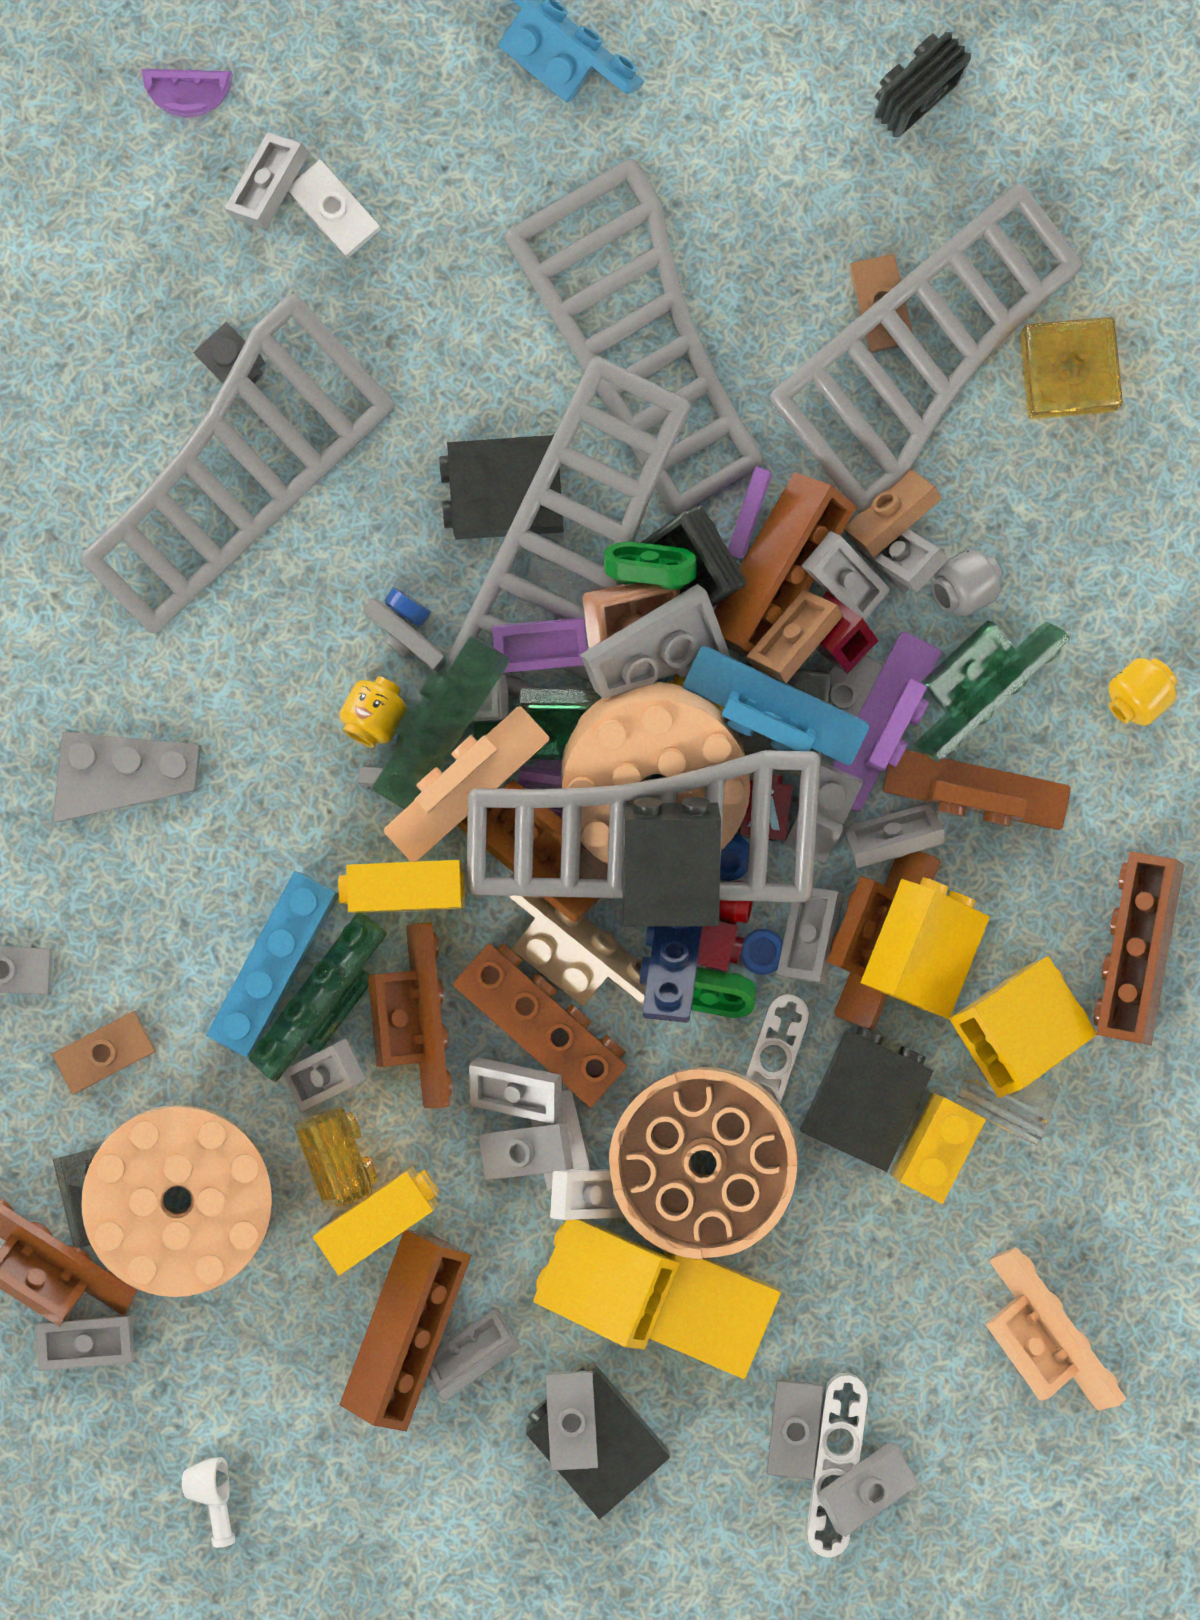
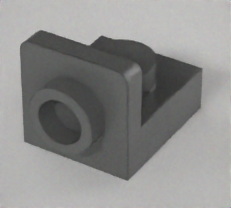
[193,322,265,384]

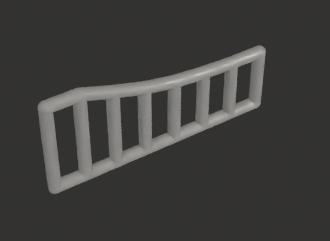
[505,159,764,516]
[770,184,1082,512]
[80,294,394,633]
[448,357,691,726]
[466,750,821,902]

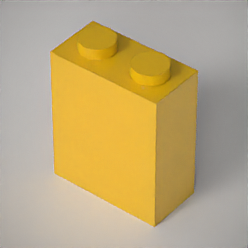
[338,860,466,914]
[860,877,990,1019]
[949,956,1096,1098]
[889,1092,986,1204]
[312,1165,440,1276]
[533,1219,680,1350]
[649,1251,781,1380]

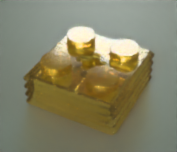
[1020,317,1123,419]
[294,1107,377,1208]

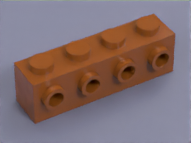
[714,472,857,657]
[1094,851,1184,1046]
[452,942,628,1108]
[339,1230,472,1432]

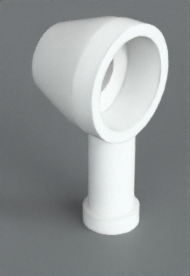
[182,1457,236,1548]

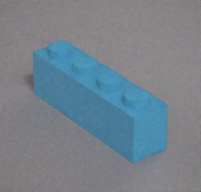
[206,871,339,1057]

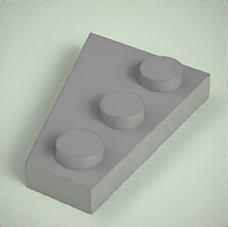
[580,584,731,699]
[53,732,201,823]

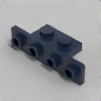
[640,926,703,1023]

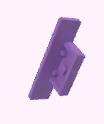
[832,632,941,812]

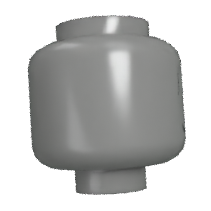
[931,549,1002,617]

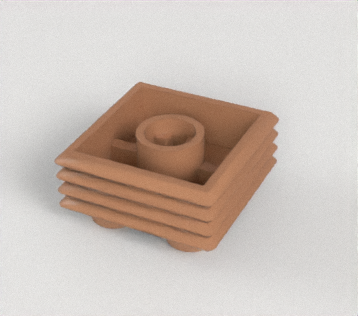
[582,582,680,649]

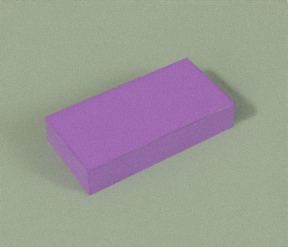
[492,617,587,673]

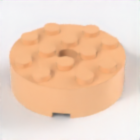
[562,682,750,864]
[609,1067,798,1259]
[81,1105,272,1297]

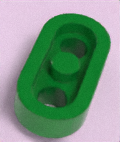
[604,542,696,590]
[691,967,757,1018]

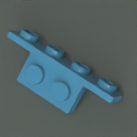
[497,0,644,103]
[683,646,869,765]

